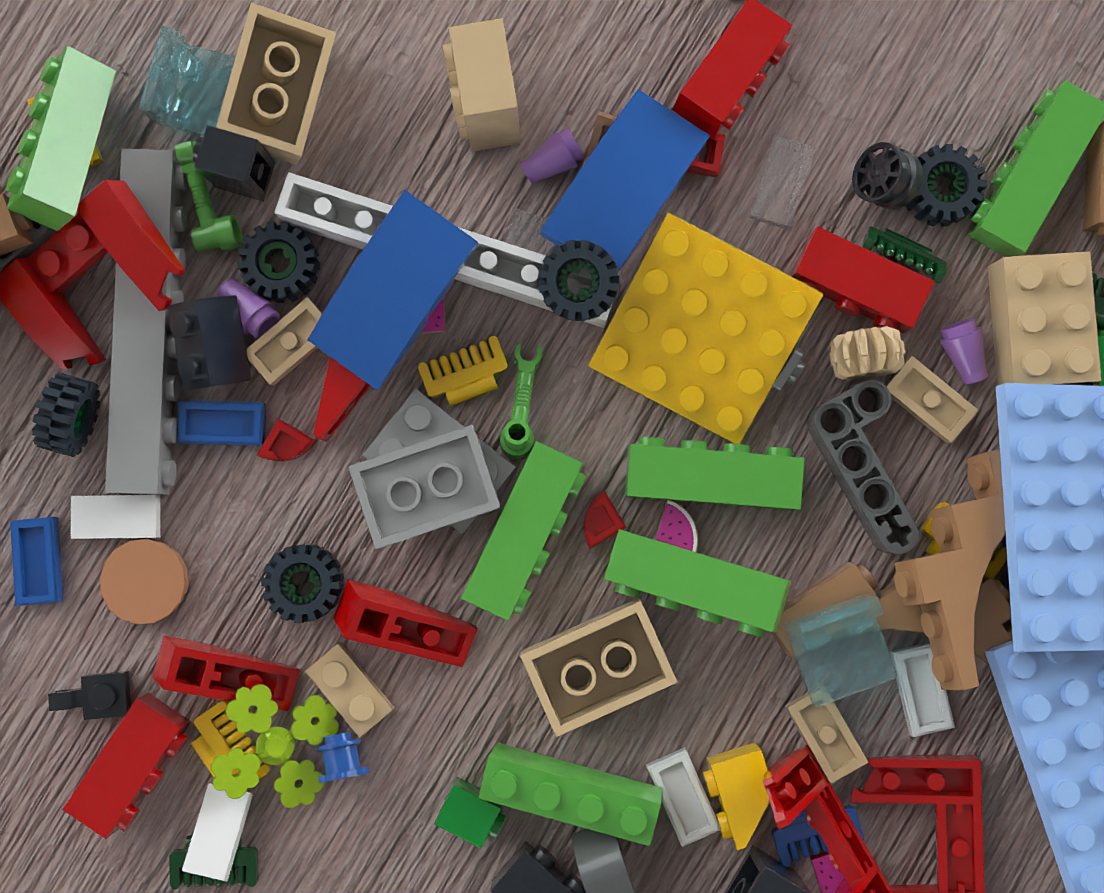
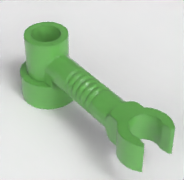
[175,141,243,253]
[500,343,542,460]

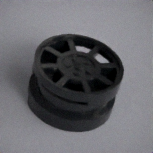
[852,142,923,210]

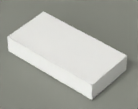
[71,495,160,539]
[890,642,955,737]
[646,747,721,847]
[182,783,253,882]

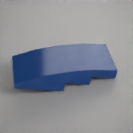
[539,89,710,273]
[307,190,478,391]

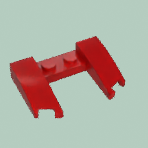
[0,180,185,370]
[763,745,893,893]
[850,755,985,893]

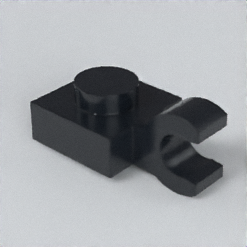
[48,671,131,720]

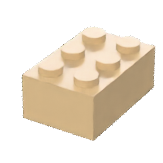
[216,2,336,165]
[443,18,521,152]
[987,251,1101,386]
[520,598,677,737]

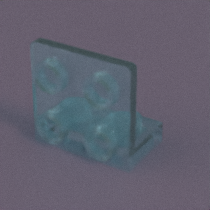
[139,26,236,136]
[783,593,897,707]

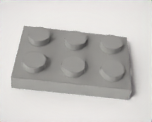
[363,388,516,535]
[348,425,501,549]

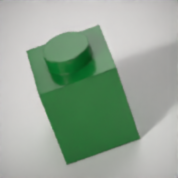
[434,777,506,848]

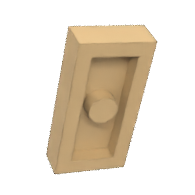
[246,297,322,386]
[885,356,978,444]
[305,642,395,738]
[785,684,868,784]

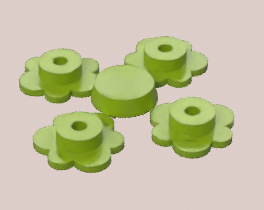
[211,684,339,808]

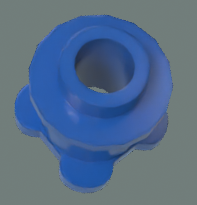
[317,732,370,783]

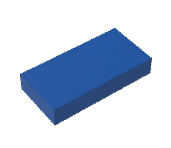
[177,401,266,446]
[10,517,63,606]

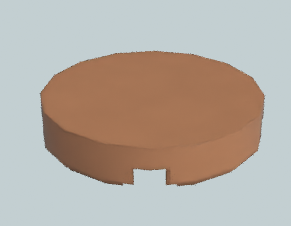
[100,539,189,625]

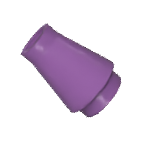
[520,128,585,185]
[217,278,280,339]
[940,318,988,385]

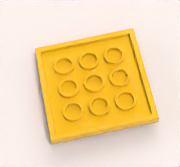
[588,212,823,444]

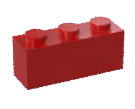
[673,0,792,139]
[790,226,935,334]
[62,693,191,839]

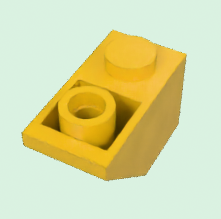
[703,742,770,850]

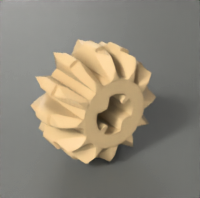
[829,326,905,381]

